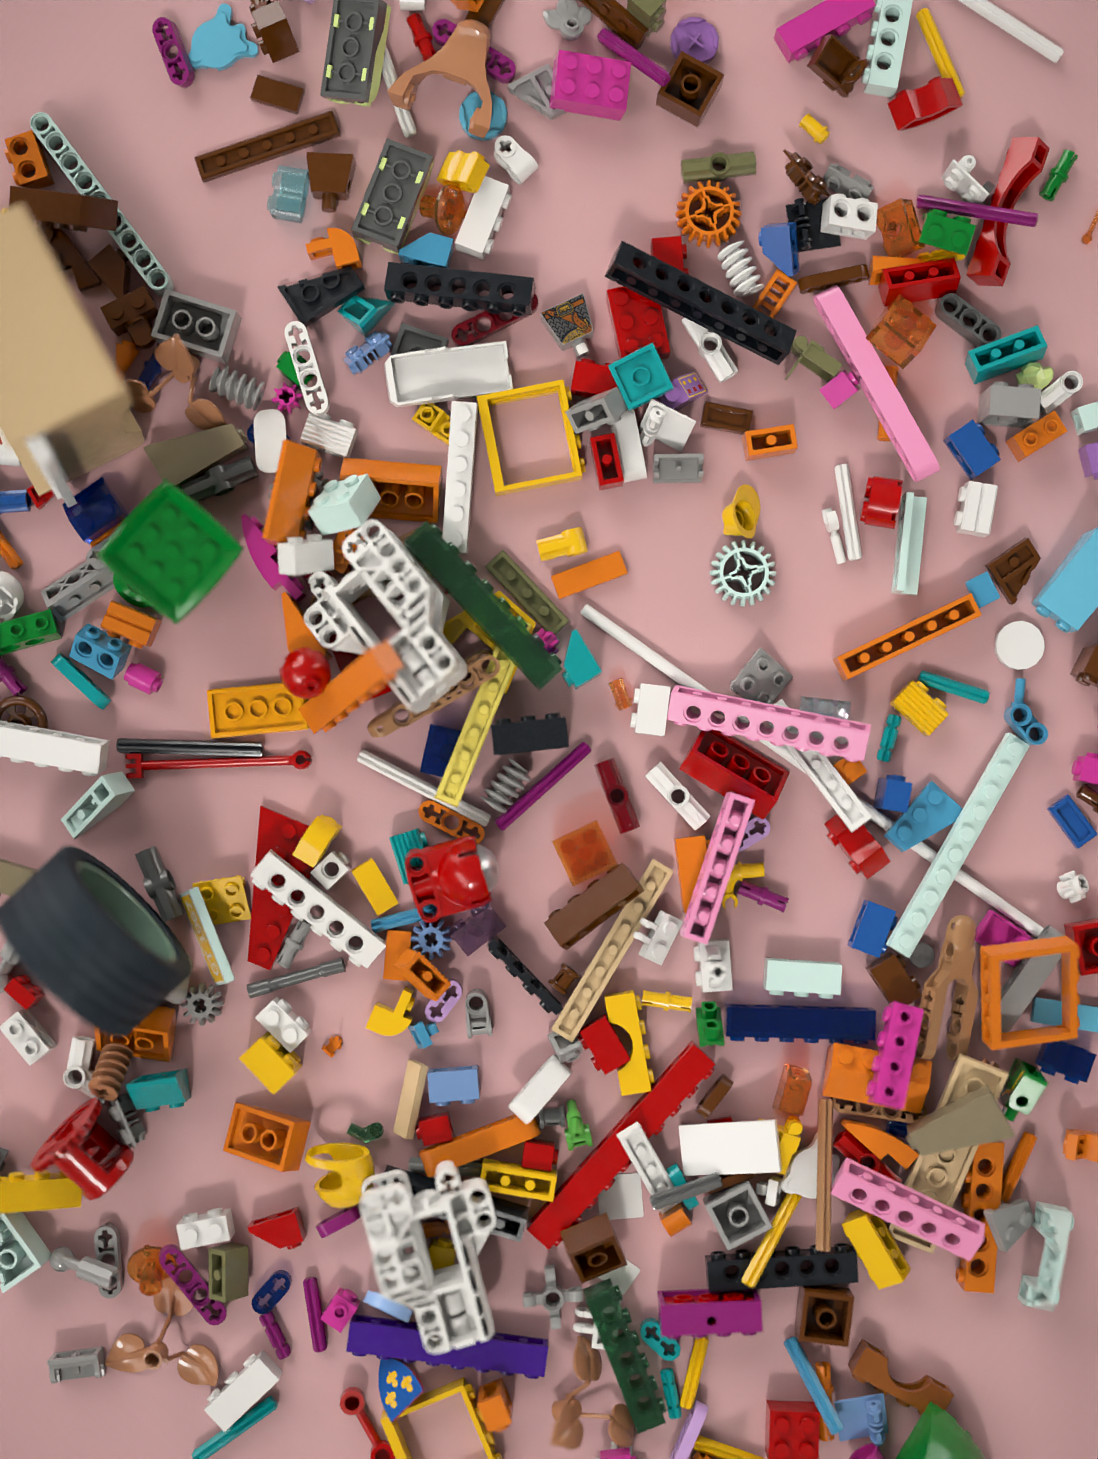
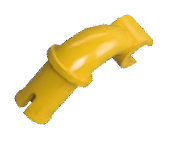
[721,861,765,909]

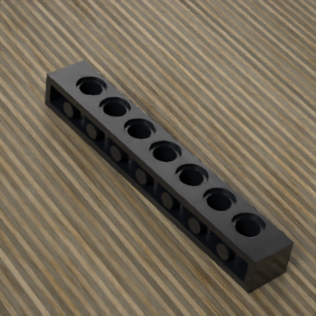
[605,241,797,366]

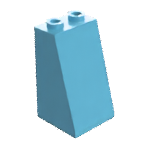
[1031,527,1098,633]

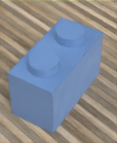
[427,1065,480,1106]

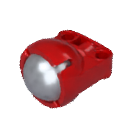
[405,836,499,923]

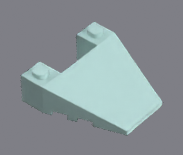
[1018,1201,1074,1312]

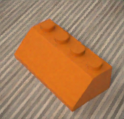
[262,439,322,546]
[340,457,442,523]
[822,1043,932,1114]

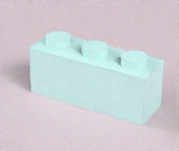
[763,958,842,999]

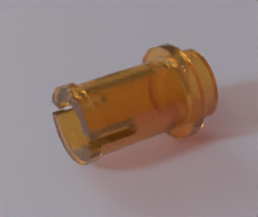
[608,678,633,711]

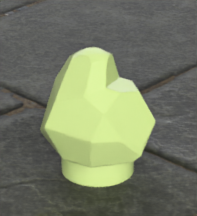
[1015,363,1054,389]

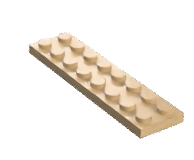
[887,1053,1008,1254]

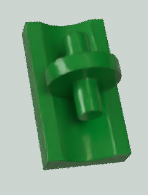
[695,1001,725,1047]

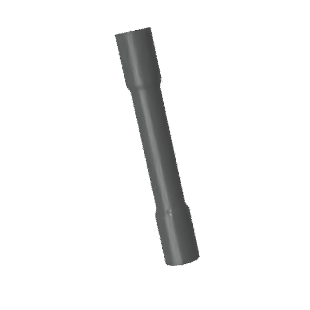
[247,957,346,998]

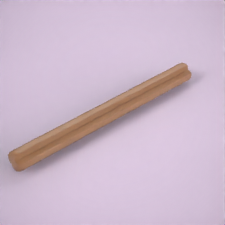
[816,1099,833,1252]

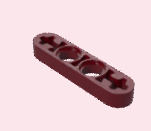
[451,294,538,347]

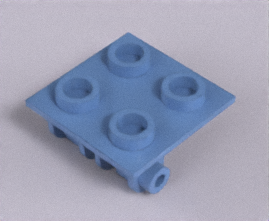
[342,331,393,375]
[834,1393,889,1446]

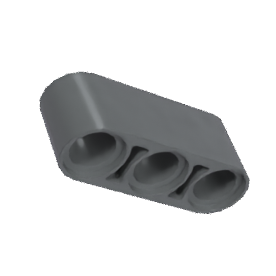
[935,293,1002,348]

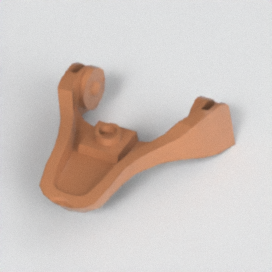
[387,19,492,139]

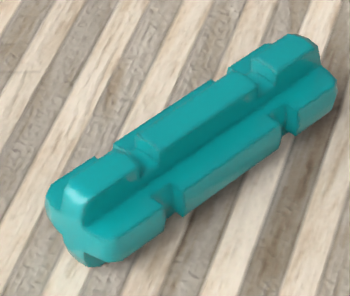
[877,714,902,762]
[660,1368,682,1419]

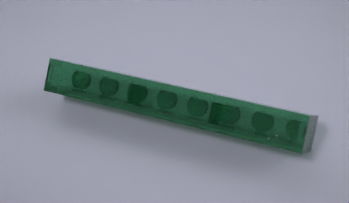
[404,521,563,691]

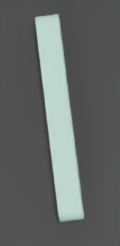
[30,112,174,297]

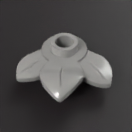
[543,0,592,41]

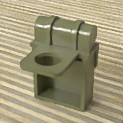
[785,336,843,382]

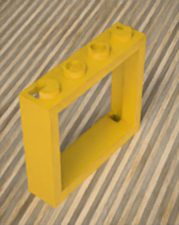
[476,379,586,496]
[380,1377,503,1459]

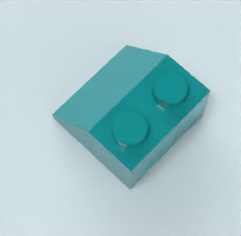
[562,629,602,689]
[126,1068,191,1112]

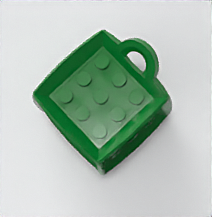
[95,478,244,624]

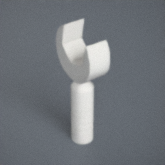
[822,508,847,564]

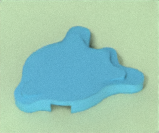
[188,4,259,71]

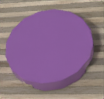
[670,17,719,64]

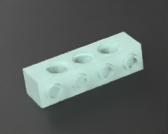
[862,0,913,98]

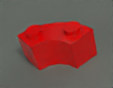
[887,76,963,131]
[824,814,891,879]

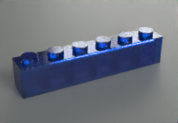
[724,1004,876,1045]

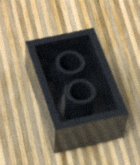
[491,713,569,756]

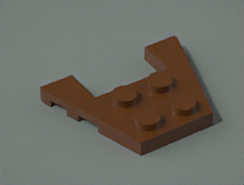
[37,222,102,291]

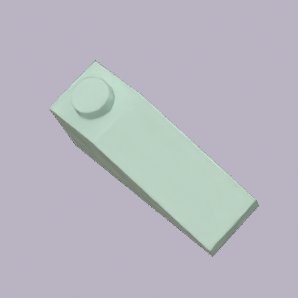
[61,771,135,839]

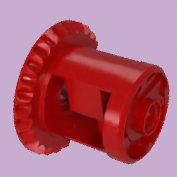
[30,1097,134,1200]

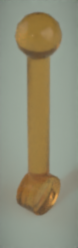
[1081,210,1098,245]

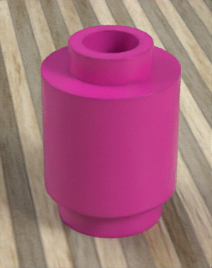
[124,662,163,695]

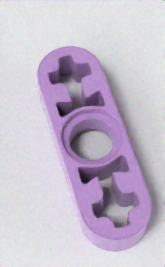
[669,1400,708,1459]

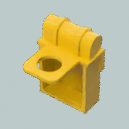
[758,1115,803,1175]

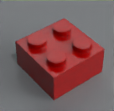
[3,974,45,1010]

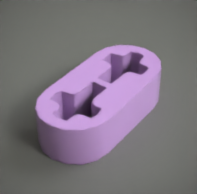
[738,817,770,851]
[425,979,463,1023]

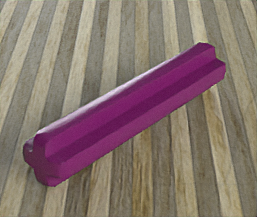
[303,1277,327,1352]

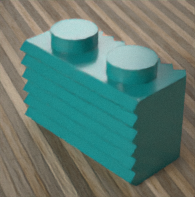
[389,828,429,885]

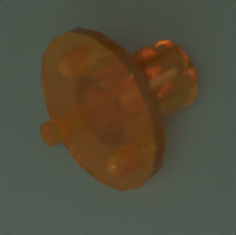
[419,184,467,235]
[127,1244,178,1296]

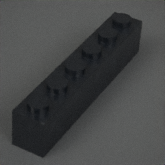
[383,1165,529,1242]

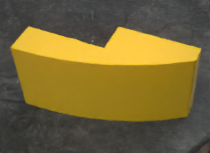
[412,403,451,446]
[351,858,399,916]

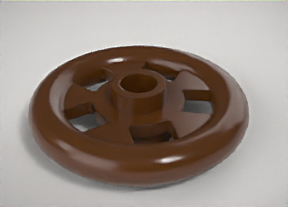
[0,695,48,729]

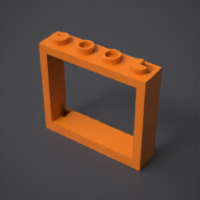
[980,936,1080,1050]

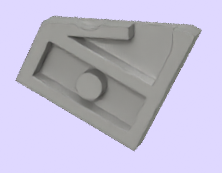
[507,63,566,120]
[984,1199,1035,1252]

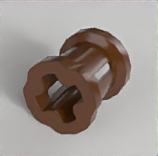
[548,963,580,996]

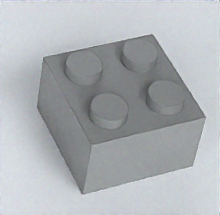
[977,382,1041,428]
[703,1180,773,1251]

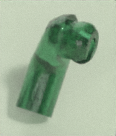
[346,1122,384,1143]

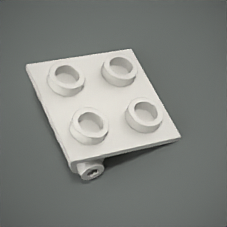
[941,155,989,204]
[638,399,696,452]

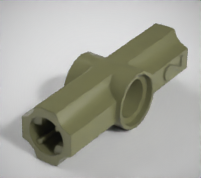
[681,151,757,183]

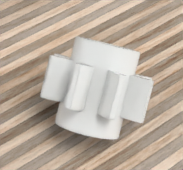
[1057,871,1089,903]

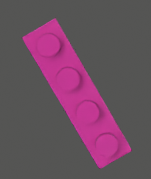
[774,0,876,63]

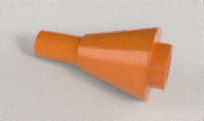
[115,339,140,380]

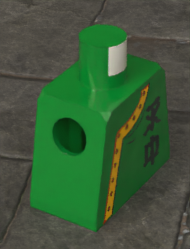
[1000,1058,1048,1121]

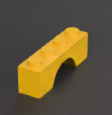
[604,990,655,1096]

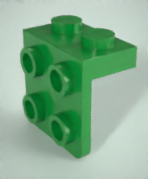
[918,209,976,256]

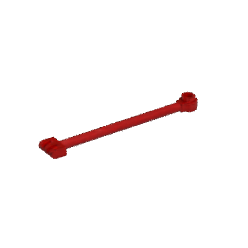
[125,750,312,778]

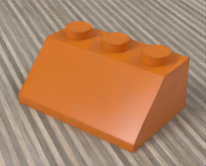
[94,1006,177,1062]

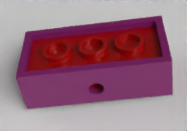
[657,1289,763,1339]

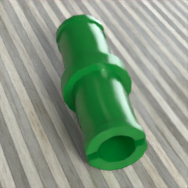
[1039,149,1078,201]

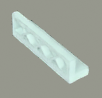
[891,492,927,596]

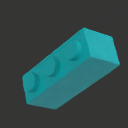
[965,325,1048,385]

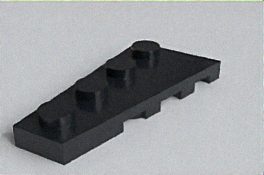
[487,934,563,1015]

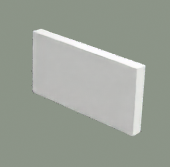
[679,1120,782,1176]

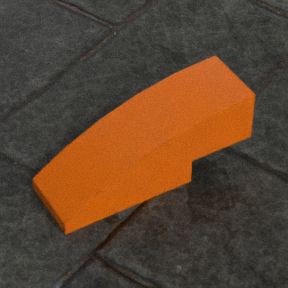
[840,1118,919,1170]

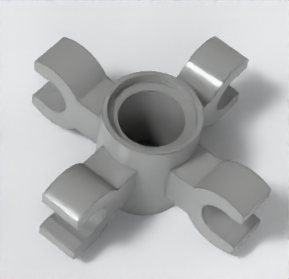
[523,1264,583,1330]

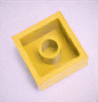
[239,1031,302,1095]

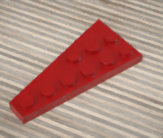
[247,805,315,970]

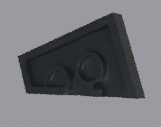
[277,266,365,328]

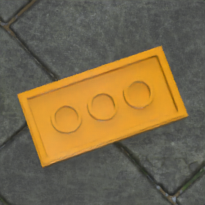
[207,683,310,739]

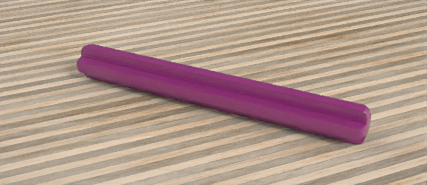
[916,195,1038,227]
[495,742,592,831]

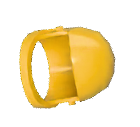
[305,1142,375,1209]

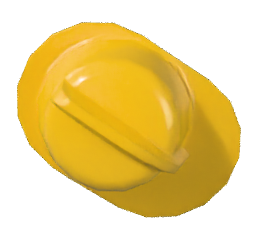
[722,484,761,539]

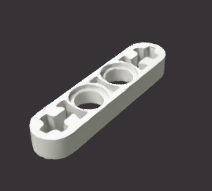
[284,321,330,416]

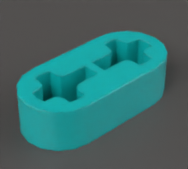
[666,1163,700,1211]
[640,1318,681,1361]

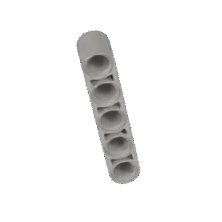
[980,925,1065,1033]

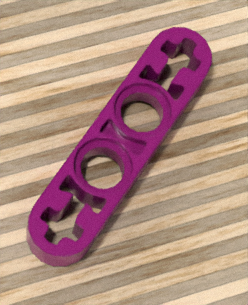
[432,19,516,84]
[159,1244,227,1325]

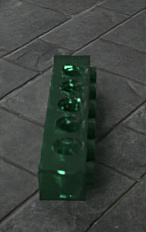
[583,1278,667,1434]

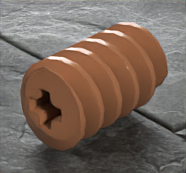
[88,1043,133,1101]

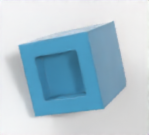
[965,572,1001,608]

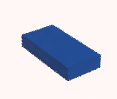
[1047,795,1098,849]

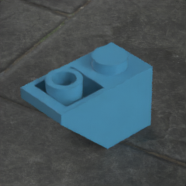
[398,233,455,268]

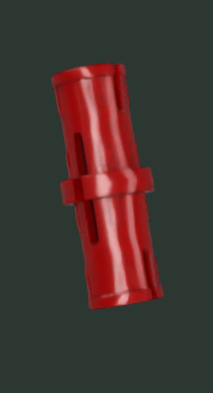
[406,13,436,61]

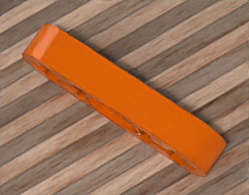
[418,800,485,844]

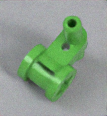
[564,1099,593,1151]

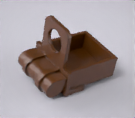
[807,34,869,98]

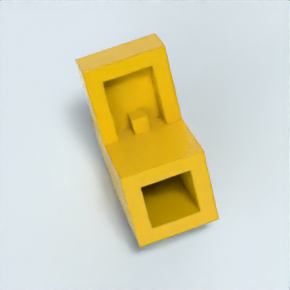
[293,814,342,868]
[365,987,416,1036]

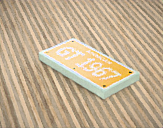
[179,887,235,986]

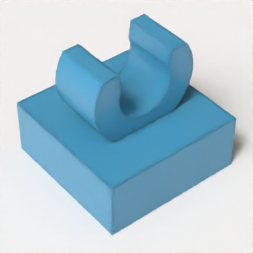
[408,1021,439,1049]

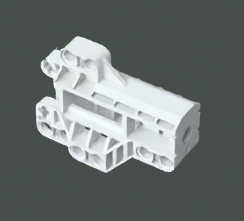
[304,520,468,713]
[360,1161,496,1354]

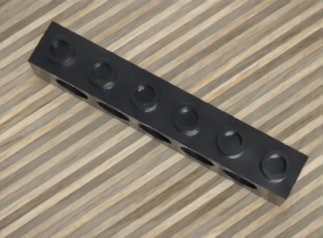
[384,262,536,317]
[705,1243,859,1292]

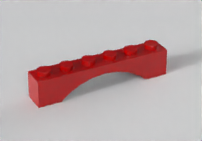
[966,137,1050,287]

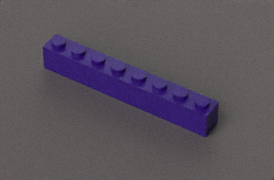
[346,1314,548,1379]

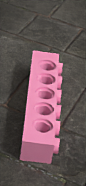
[680,792,755,944]
[831,1157,985,1261]

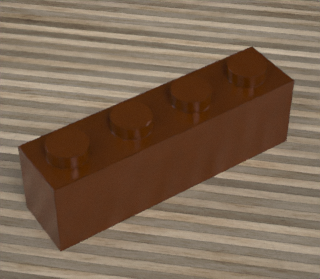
[544,863,645,950]

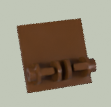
[783,149,830,205]

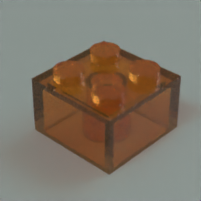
[866,294,937,369]
[552,820,618,887]

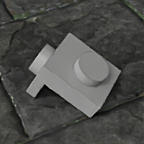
[548,1032,583,1063]

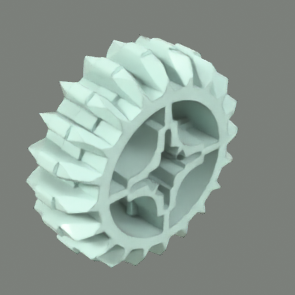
[709,540,777,607]

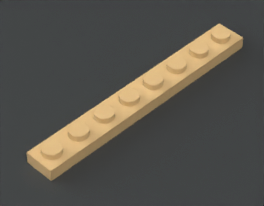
[551,859,674,1042]

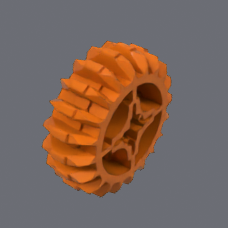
[675,180,742,249]

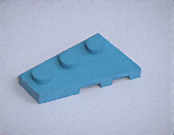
[883,781,962,852]

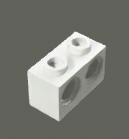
[820,194,878,240]
[0,1009,58,1066]

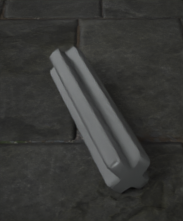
[650,1172,722,1210]

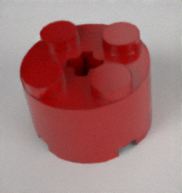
[860,476,903,529]

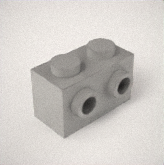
[565,387,628,434]

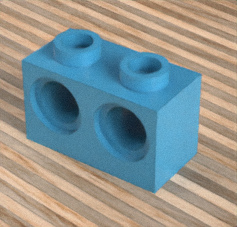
[69,623,131,680]

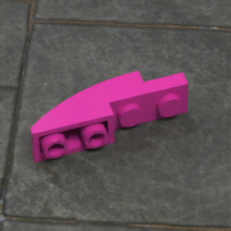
[241,514,306,602]

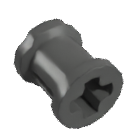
[539,1105,565,1129]

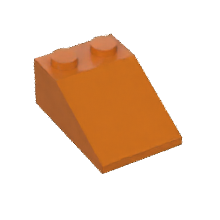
[281,591,332,660]
[223,1102,311,1172]

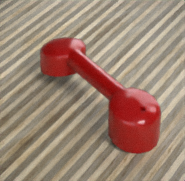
[340,1387,395,1459]

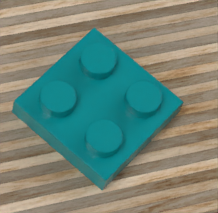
[608,343,674,411]

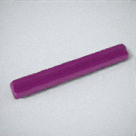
[597,28,671,86]

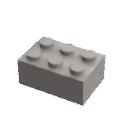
[151,289,242,364]

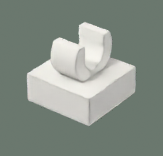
[755,1176,783,1207]

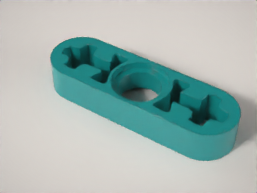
[51,652,112,710]

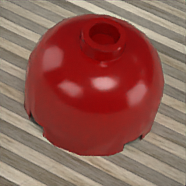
[279,647,332,699]

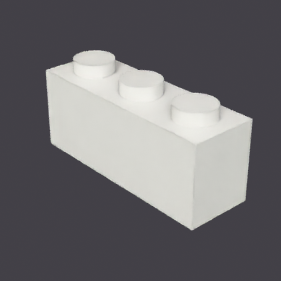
[455,176,512,260]
[204,1350,283,1432]

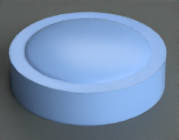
[363,1290,413,1323]

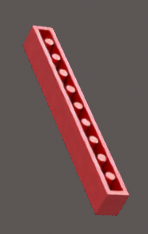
[527,1041,716,1250]

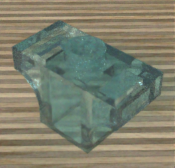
[799,696,851,720]

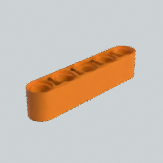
[419,1114,541,1177]

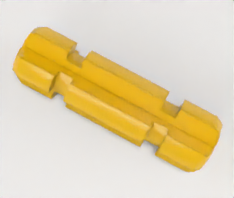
[917,249,966,263]

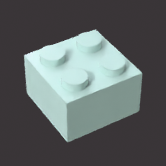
[308,474,381,536]

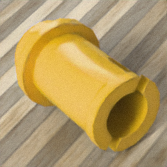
[798,113,830,145]

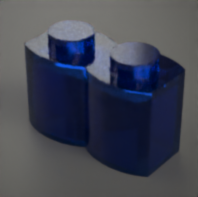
[1035,1041,1096,1084]

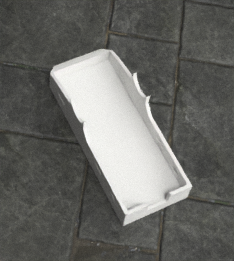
[384,341,513,408]

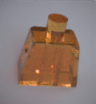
[772,1063,812,1116]

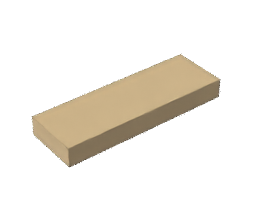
[393,1059,428,1140]

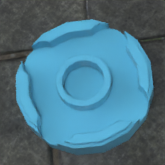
[459,91,507,141]

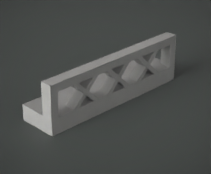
[41,561,115,623]

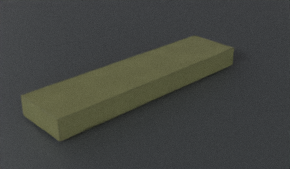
[485,550,570,635]

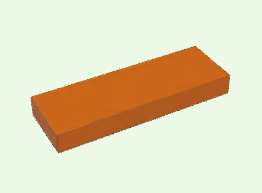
[551,551,628,600]

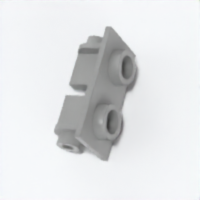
[823,163,874,199]

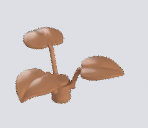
[124,334,227,430]
[105,1276,219,1386]
[550,1336,634,1450]

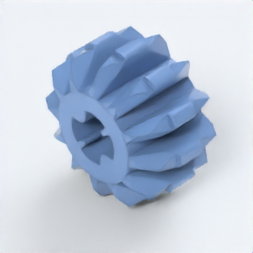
[411,920,453,960]

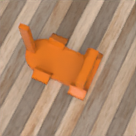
[321,1036,342,1058]

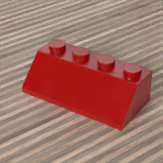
[679,729,790,820]

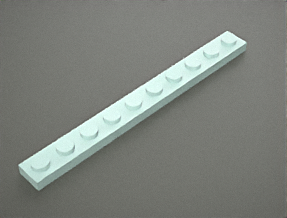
[886,733,1030,958]

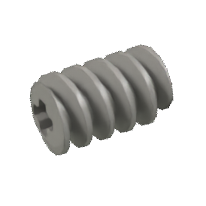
[209,365,265,411]
[480,758,531,813]

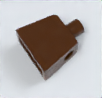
[306,152,356,213]

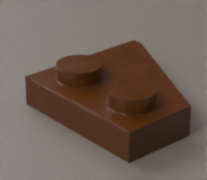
[985,538,1041,605]

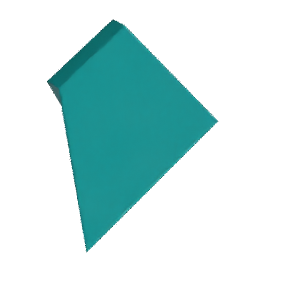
[337,295,396,337]

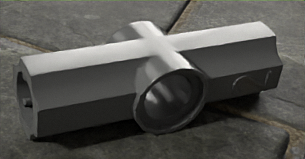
[182,456,258,503]
[135,846,184,923]

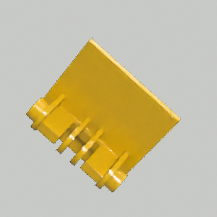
[192,875,251,925]

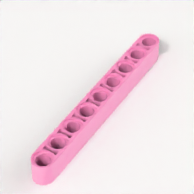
[813,285,940,483]

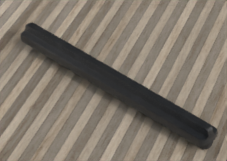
[116,738,264,757]

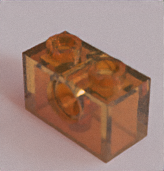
[876,198,925,257]

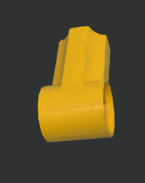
[536,527,588,562]

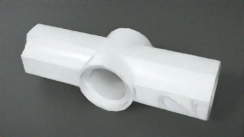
[681,318,738,383]
[645,762,711,830]

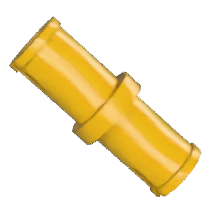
[641,990,693,1013]

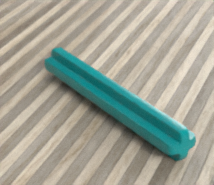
[192,1396,278,1459]

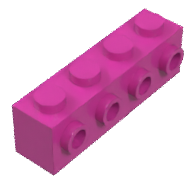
[866,1002,924,1110]

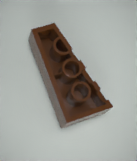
[9,186,118,232]

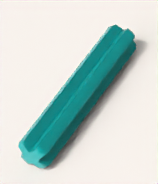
[917,671,990,704]

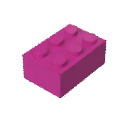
[549,50,631,121]

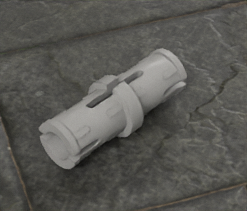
[275,920,311,969]

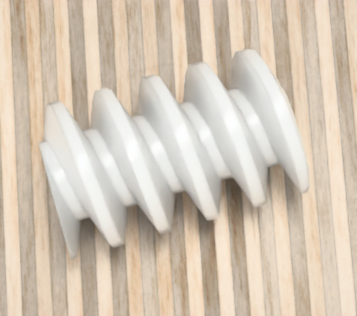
[717,241,765,297]

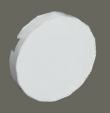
[994,621,1045,670]

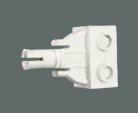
[693,938,733,992]

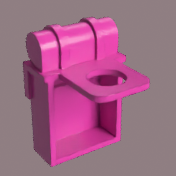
[974,909,1034,968]

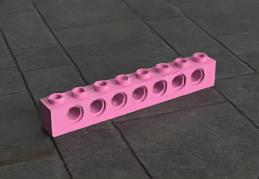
[667,685,871,762]

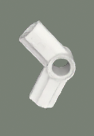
[63,1036,106,1104]

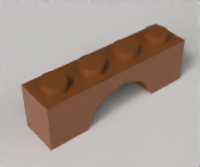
[848,1339,954,1415]

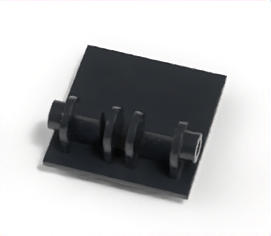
[785,198,841,252]

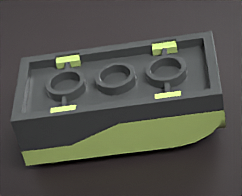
[320,0,391,106]
[351,138,434,256]

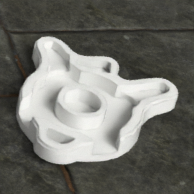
[781,1132,840,1199]

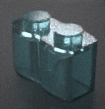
[267,165,310,223]

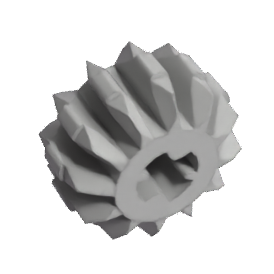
[180,983,224,1026]

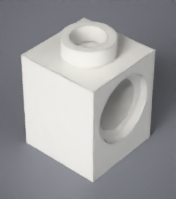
[310,851,351,890]

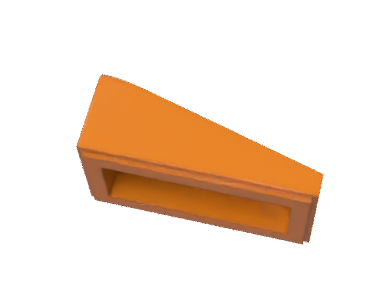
[868,256,922,285]
[752,269,798,319]

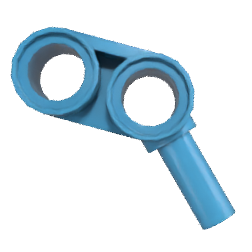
[1004,678,1048,745]

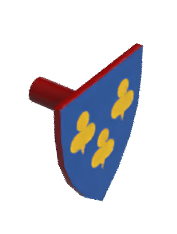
[378,1358,425,1423]

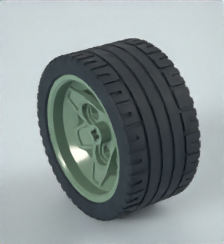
[0,846,192,1037]

